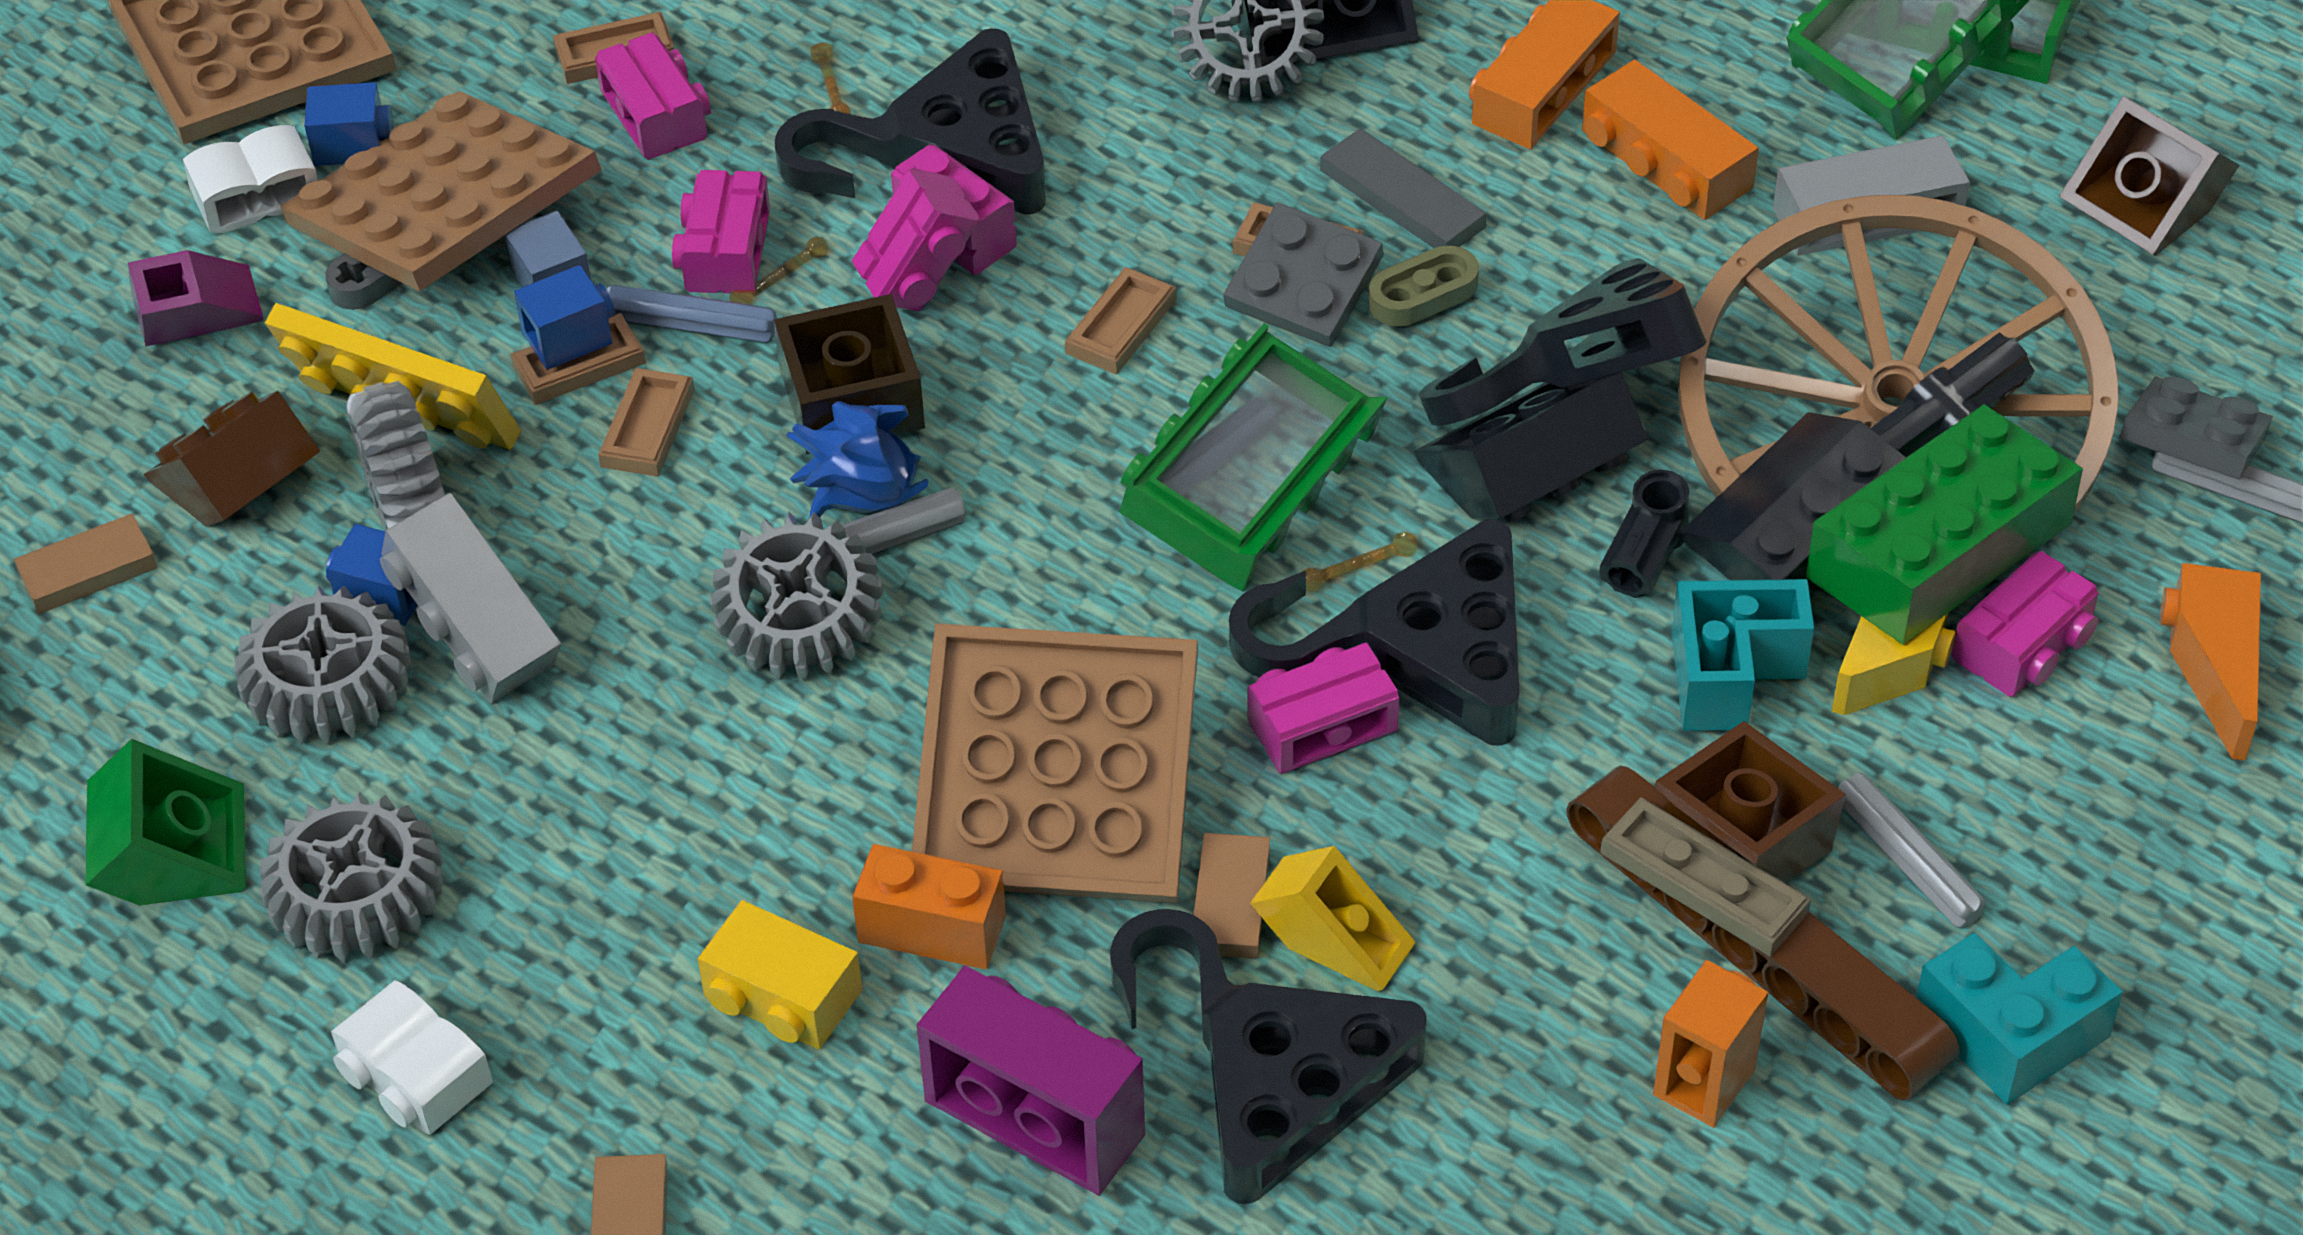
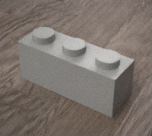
[1773,135,1970,256]
[380,493,561,704]

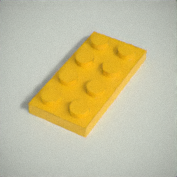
[265,303,522,450]

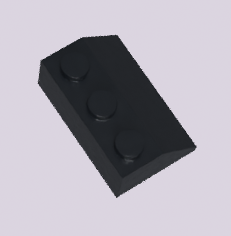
[1231,0,1419,67]
[1414,372,1648,524]
[1679,412,1906,583]

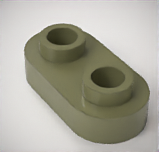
[1368,246,1479,326]

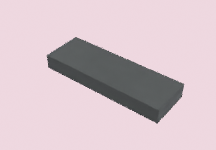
[1320,128,1487,248]

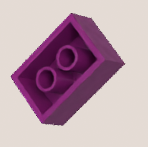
[916,965,1145,1196]

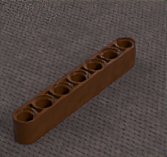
[1566,765,1959,1100]

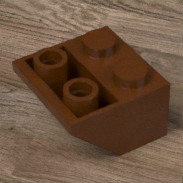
[144,390,321,527]

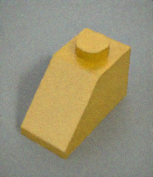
[1832,613,1956,715]
[1250,846,1416,991]

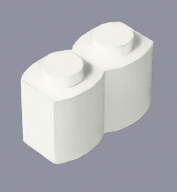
[183,125,318,233]
[331,980,493,1135]

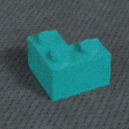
[1671,579,1814,731]
[1916,932,2123,1105]

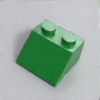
[85,739,246,906]

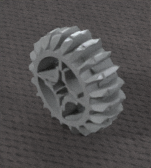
[1171,0,1324,102]
[346,381,445,531]
[710,511,883,681]
[234,586,412,745]
[259,791,443,963]

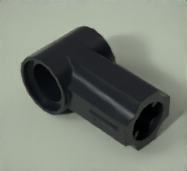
[1599,469,1690,598]

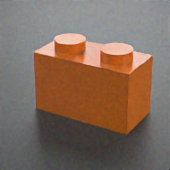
[852,844,1006,970]
[1653,959,1768,1128]

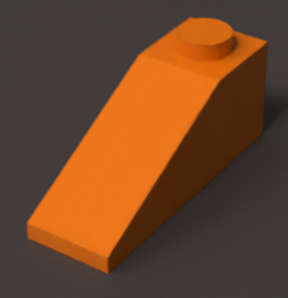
[2160,563,2261,761]

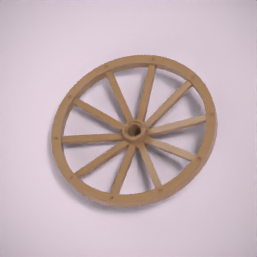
[1678,194,2118,514]

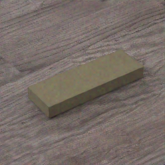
[1600,797,1811,957]

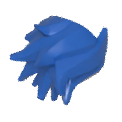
[787,401,928,517]

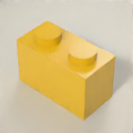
[697,900,863,1050]

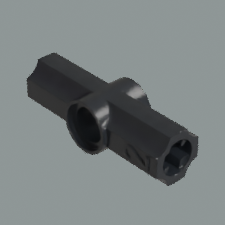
[1870,332,2035,458]

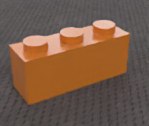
[1469,0,1620,150]
[1582,59,1759,220]

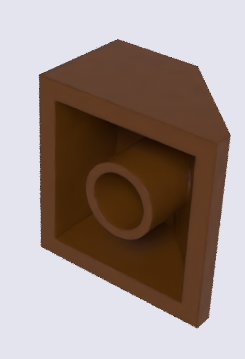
[2059,96,2240,256]
[1654,721,1846,881]

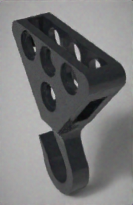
[774,28,1046,215]
[1418,258,1707,426]
[1229,519,1519,746]
[1110,909,1427,1204]

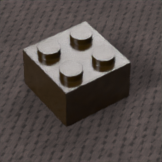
[773,294,925,454]

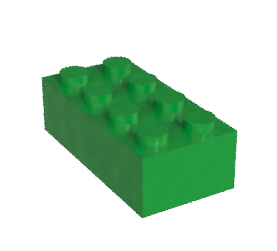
[1806,404,2083,645]

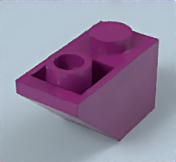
[128,250,264,347]

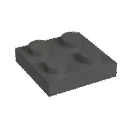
[1223,202,1384,347]
[2119,376,2273,480]

